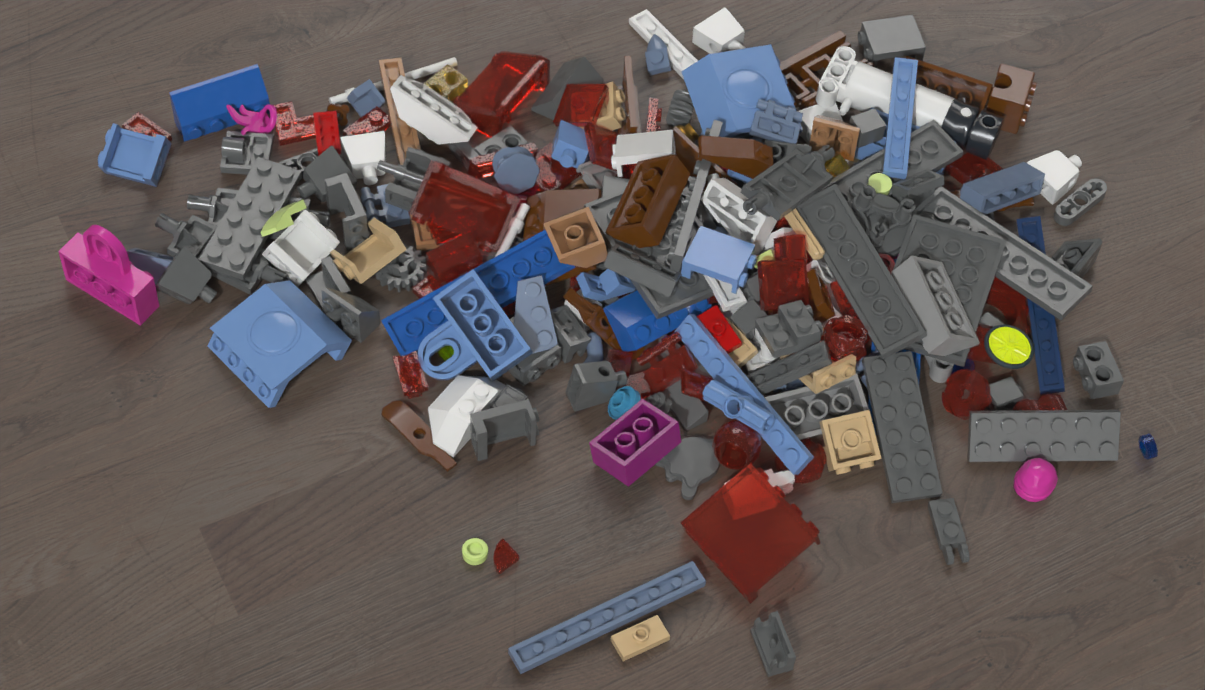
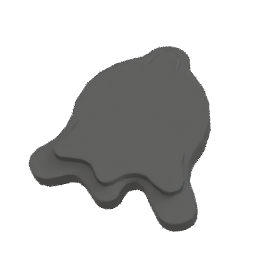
[655,437,723,500]

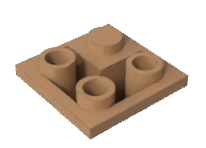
[809,115,860,161]

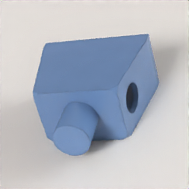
[551,120,602,168]

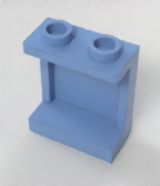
[98,123,171,187]
[681,226,757,294]

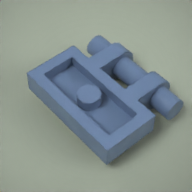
[749,99,803,144]
[360,184,410,228]

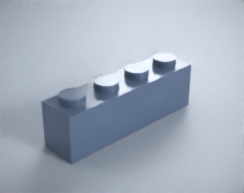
[960,162,1045,215]

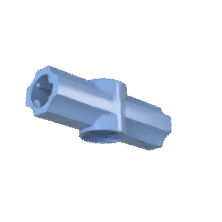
[702,380,775,434]

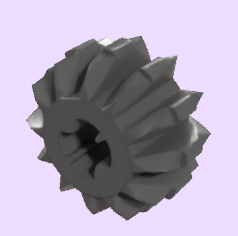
[666,89,694,127]

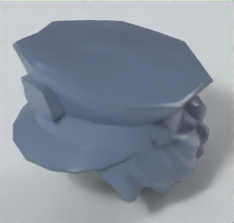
[492,146,540,194]

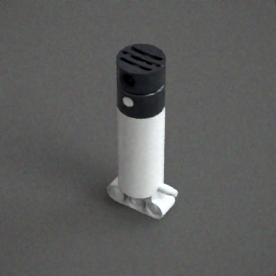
[816,46,1004,160]

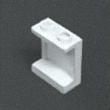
[611,130,676,177]
[262,210,340,287]

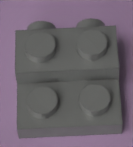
[755,300,823,358]

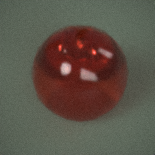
[712,420,762,470]

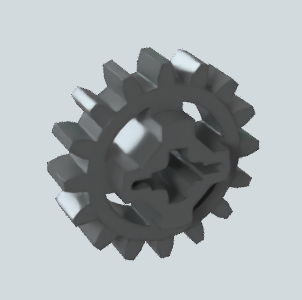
[375,246,427,292]

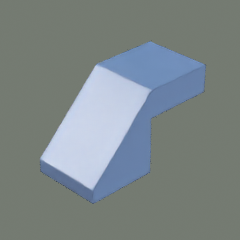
[576,269,636,301]

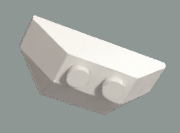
[390,75,478,144]
[428,375,506,458]

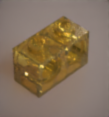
[424,64,468,104]

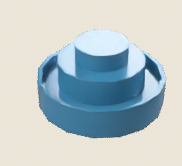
[608,386,641,420]

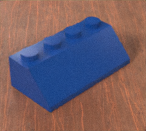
[169,64,270,142]
[603,290,712,352]

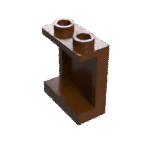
[764,268,836,323]

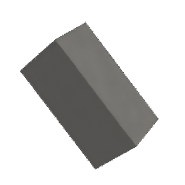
[531,56,604,124]
[1051,238,1102,278]

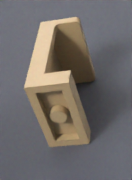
[330,218,406,284]
[780,326,856,394]

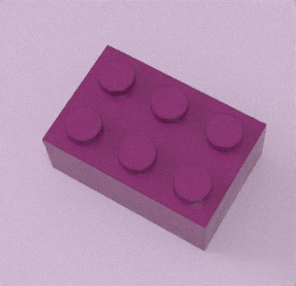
[589,399,682,487]

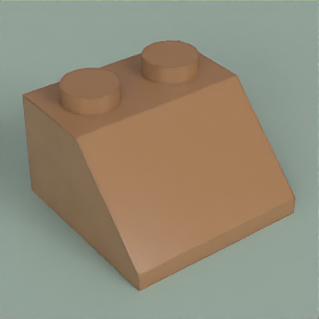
[543,207,608,268]

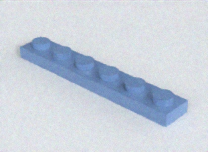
[882,57,918,179]

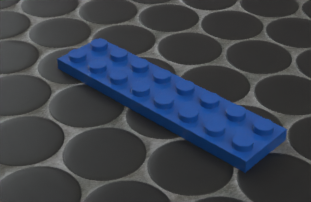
[381,230,575,362]

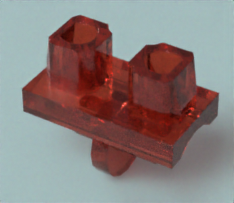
[393,351,428,399]

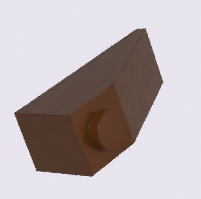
[698,135,773,179]

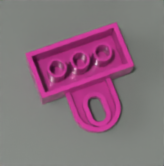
[58,225,159,326]

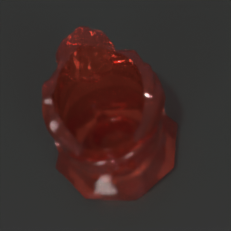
[820,315,868,362]

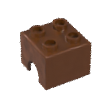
[986,63,1037,134]

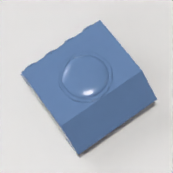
[681,44,803,138]
[208,280,352,408]

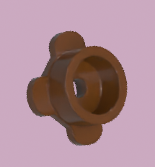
[327,104,349,126]

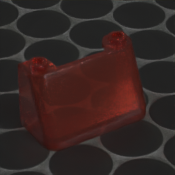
[453,51,550,138]
[408,159,520,253]

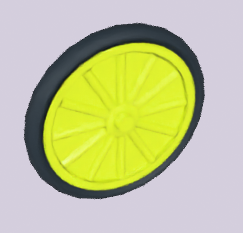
[984,325,1034,369]

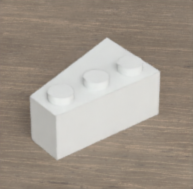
[701,178,777,256]

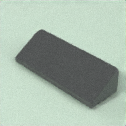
[604,244,682,296]
[647,358,708,431]

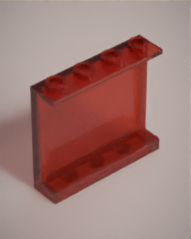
[680,463,821,604]

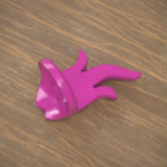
[226,104,277,135]

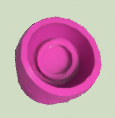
[1013,458,1058,502]

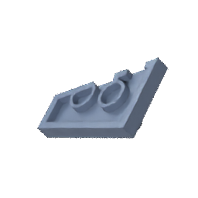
[514,275,558,354]

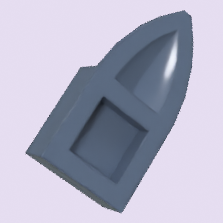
[645,34,671,75]

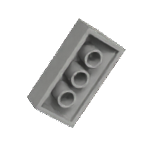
[891,255,980,356]
[764,374,872,440]

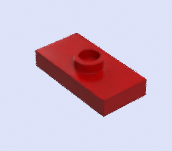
[313,111,341,156]
[697,305,743,354]

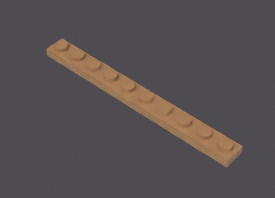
[379,58,440,251]

